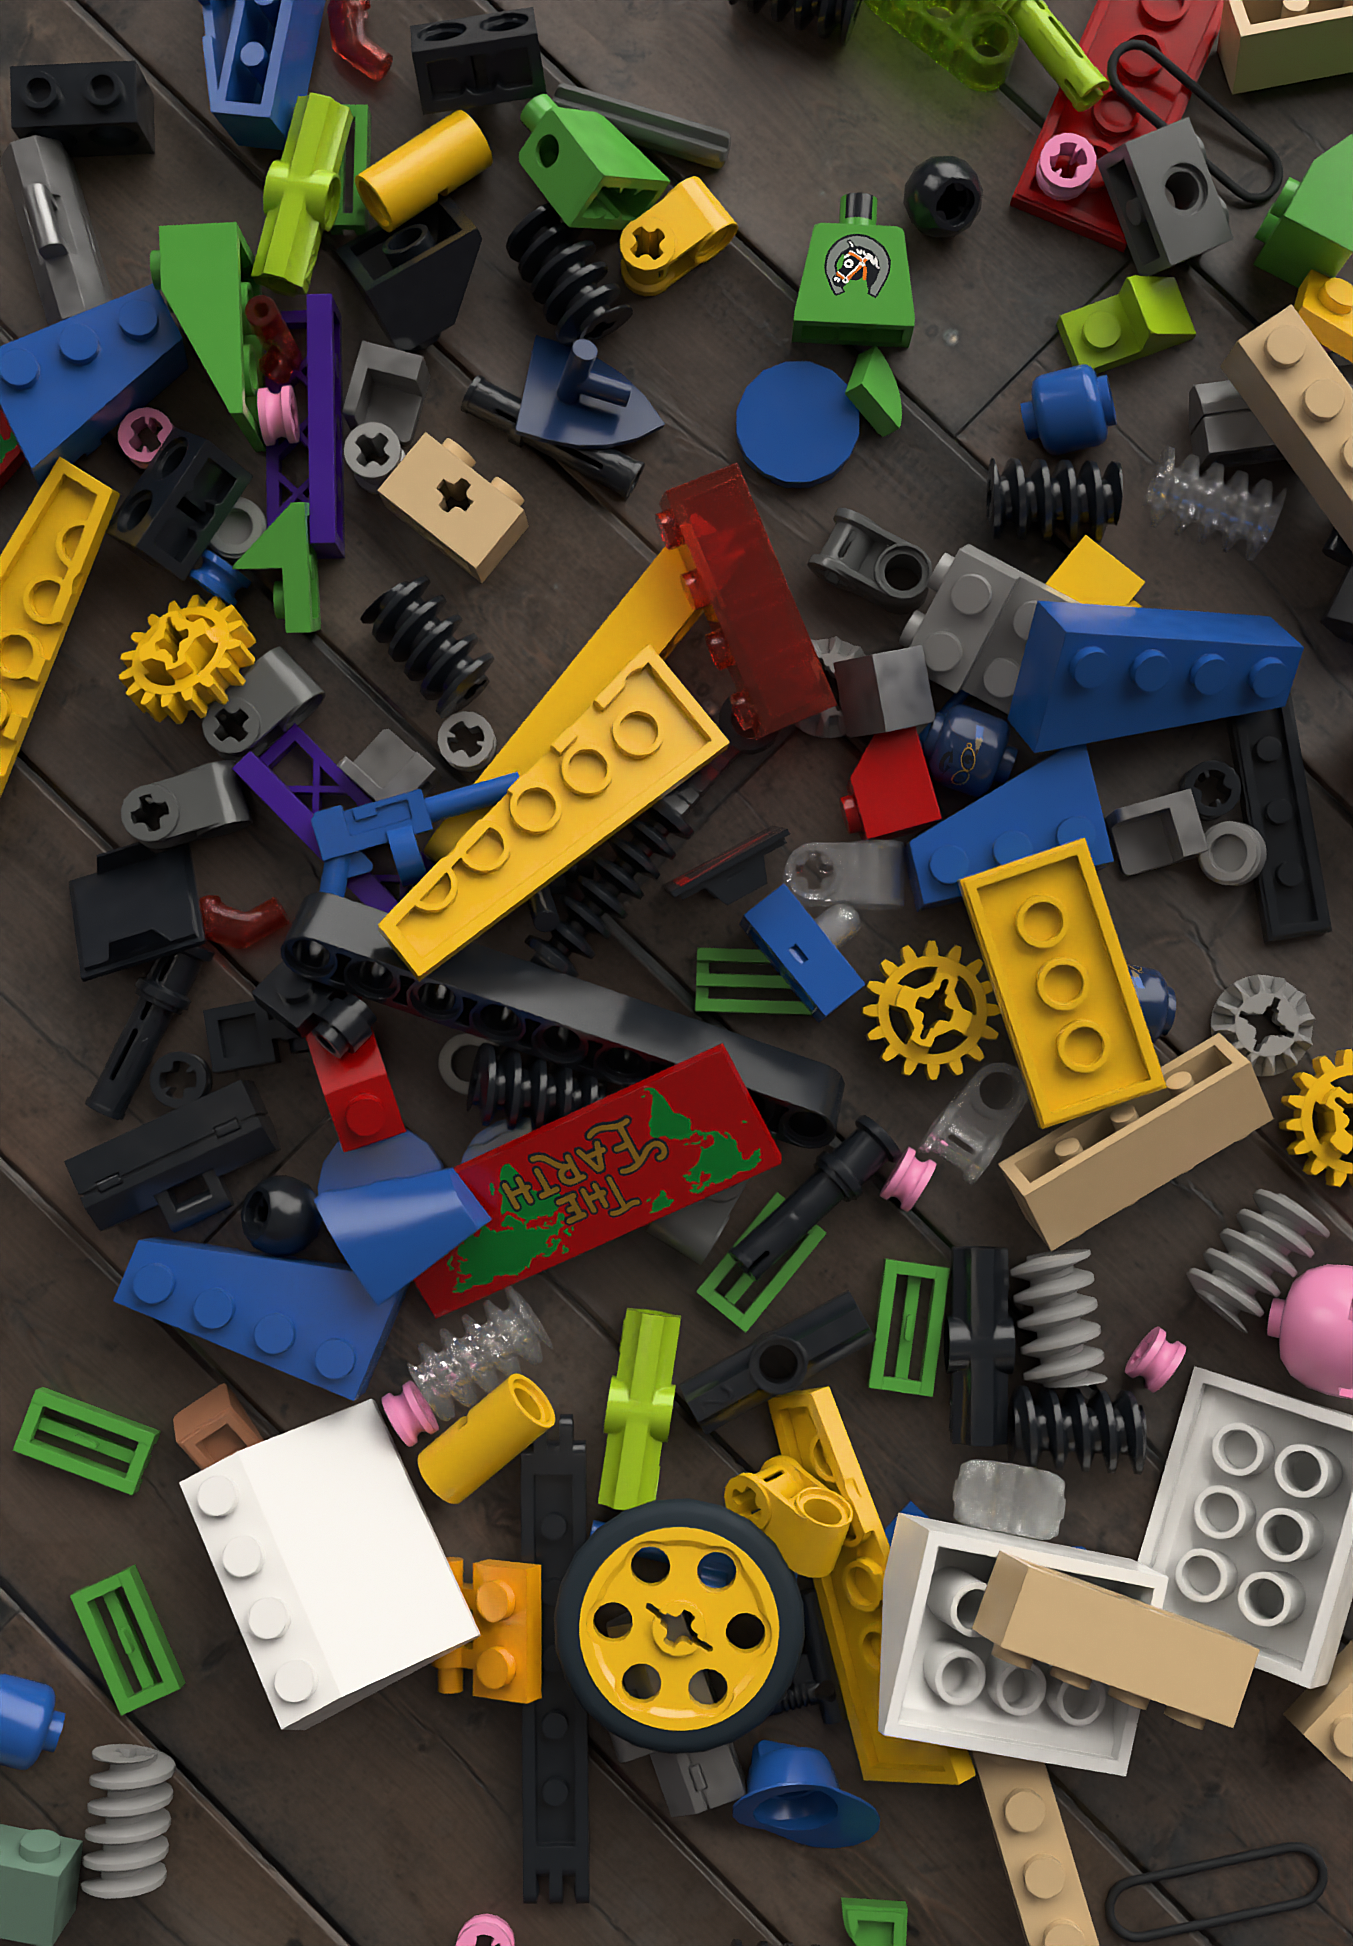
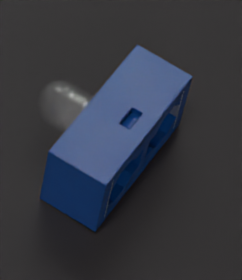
[739,883,865,1023]

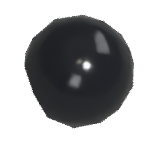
[903,156,983,237]
[241,1175,322,1257]

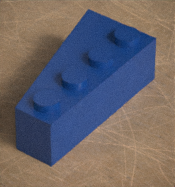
[1007,601,1304,753]
[113,1237,411,1401]

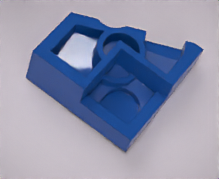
[314,1167,492,1306]

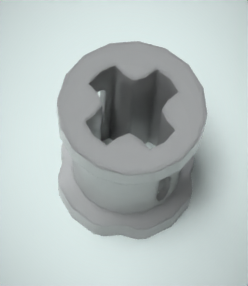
[344,422,406,494]

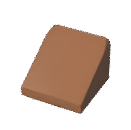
[173,1383,264,1470]

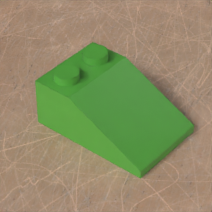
[1253,133,1353,288]
[150,222,266,452]

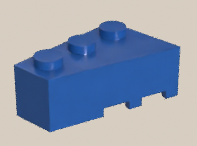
[198,0,326,150]

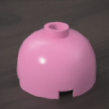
[1267,1264,1353,1400]

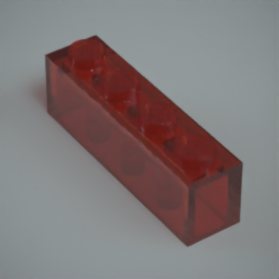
[655,462,837,740]

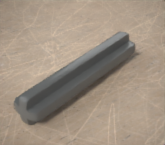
[552,83,731,169]

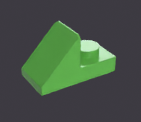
[232,502,321,633]

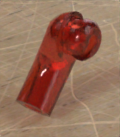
[327,0,393,82]
[245,295,302,384]
[199,895,291,949]

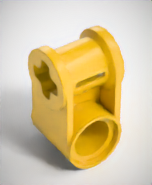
[620,176,738,296]
[724,1455,853,1578]

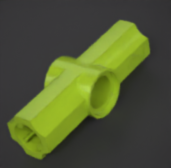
[251,92,353,297]
[598,1308,681,1511]

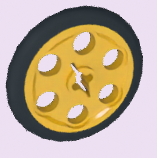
[554,1498,805,1754]

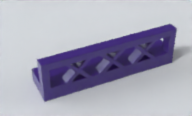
[264,293,345,559]
[232,723,434,913]

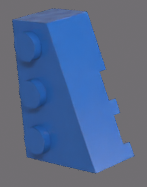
[0,284,189,488]
[903,744,1114,912]

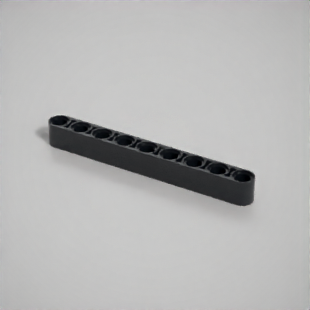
[281,892,845,1149]

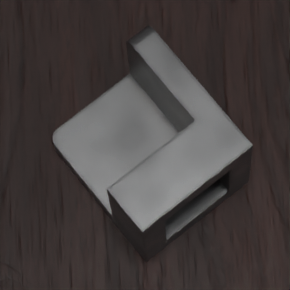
[343,341,430,446]
[833,645,935,738]
[337,729,443,801]
[1105,788,1209,876]

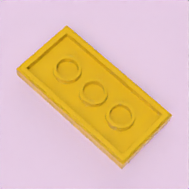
[957,838,1167,1129]

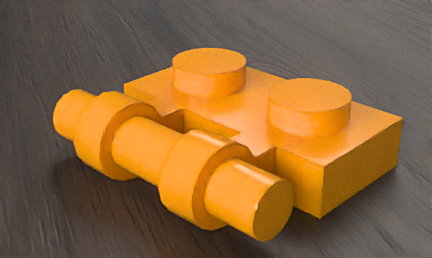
[431,1557,542,1704]

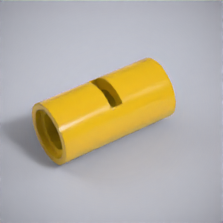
[355,109,493,232]
[417,1373,555,1504]

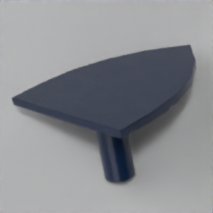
[514,335,665,449]

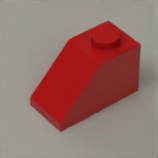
[839,726,942,847]
[306,994,406,1153]

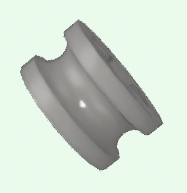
[437,711,497,772]

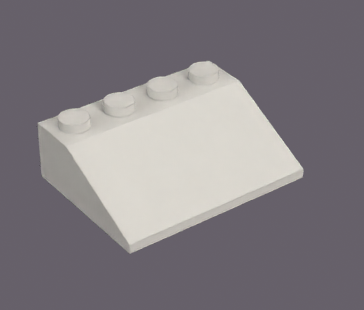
[1137,1366,1353,1689]
[179,1399,481,1730]
[878,1513,1169,1776]

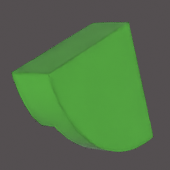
[845,345,902,437]
[841,1897,908,1946]

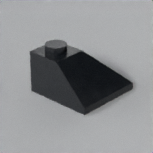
[336,194,482,352]

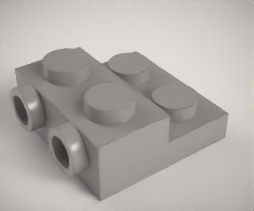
[899,544,1080,714]

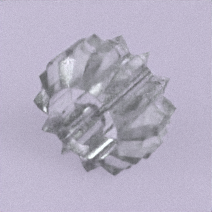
[952,1459,1067,1540]

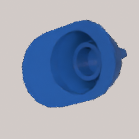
[732,1740,880,1848]

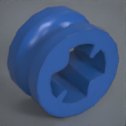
[188,549,252,607]

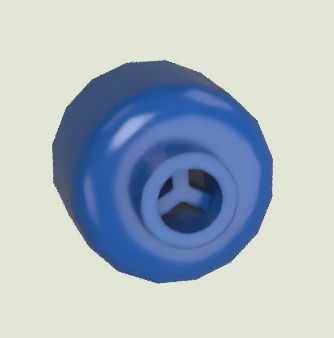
[1020,364,1117,456]
[0,1673,66,1770]

